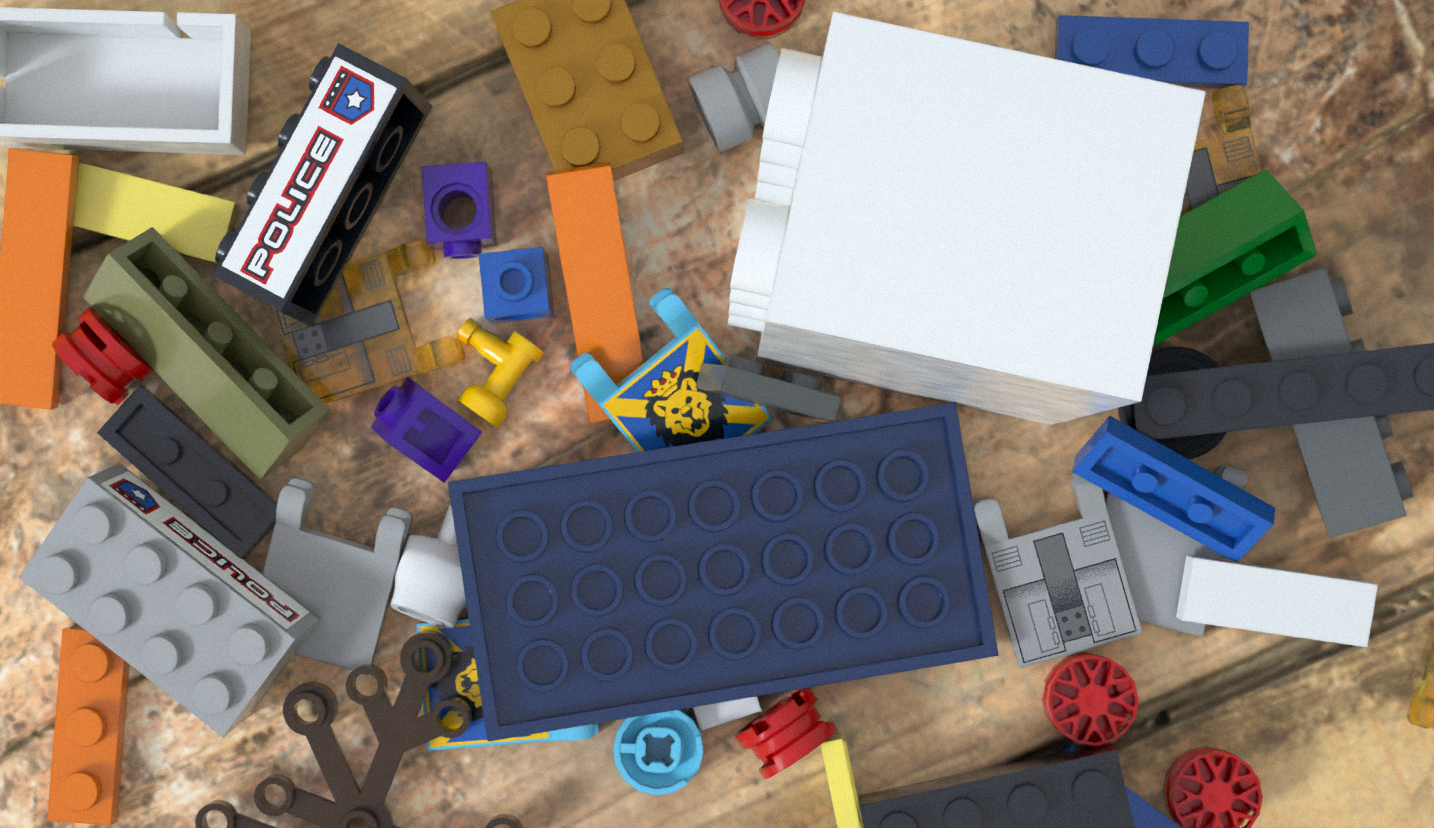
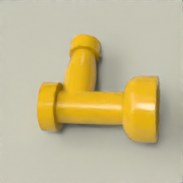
[457,318,545,429]

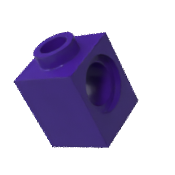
[422,162,497,259]

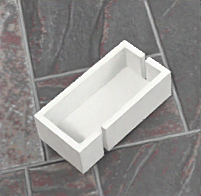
[0,7,251,155]

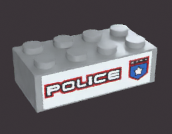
[19,463,320,737]

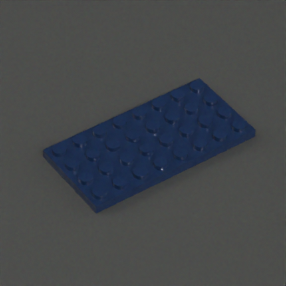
[448,402,999,742]

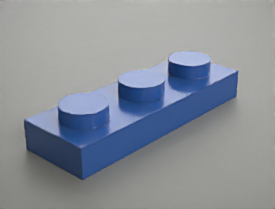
[1055,15,1249,89]
[1072,416,1275,563]

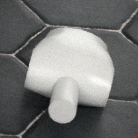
[390,504,467,628]

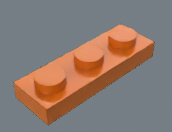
[47,627,130,825]

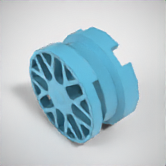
[613,709,704,796]

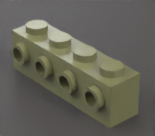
[83,227,331,480]

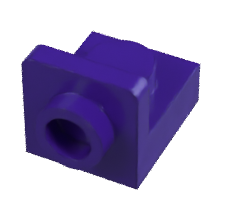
[371,377,482,483]

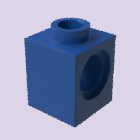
[478,247,555,324]

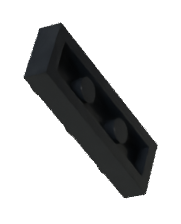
[97,385,278,559]

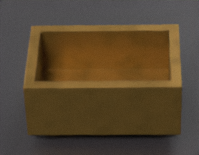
[490,0,684,181]

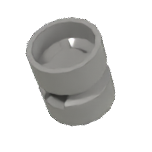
[687,41,779,154]

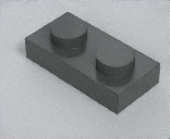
[696,355,841,422]

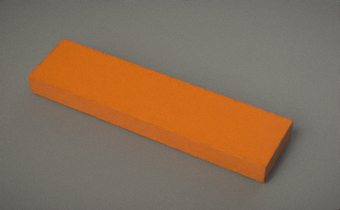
[0,148,79,410]
[546,161,644,424]

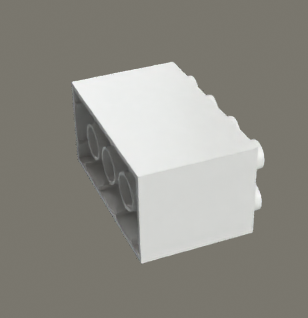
[727,12,1206,425]

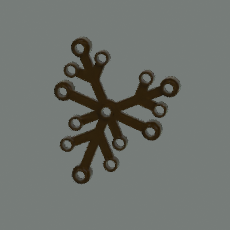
[195,630,523,828]

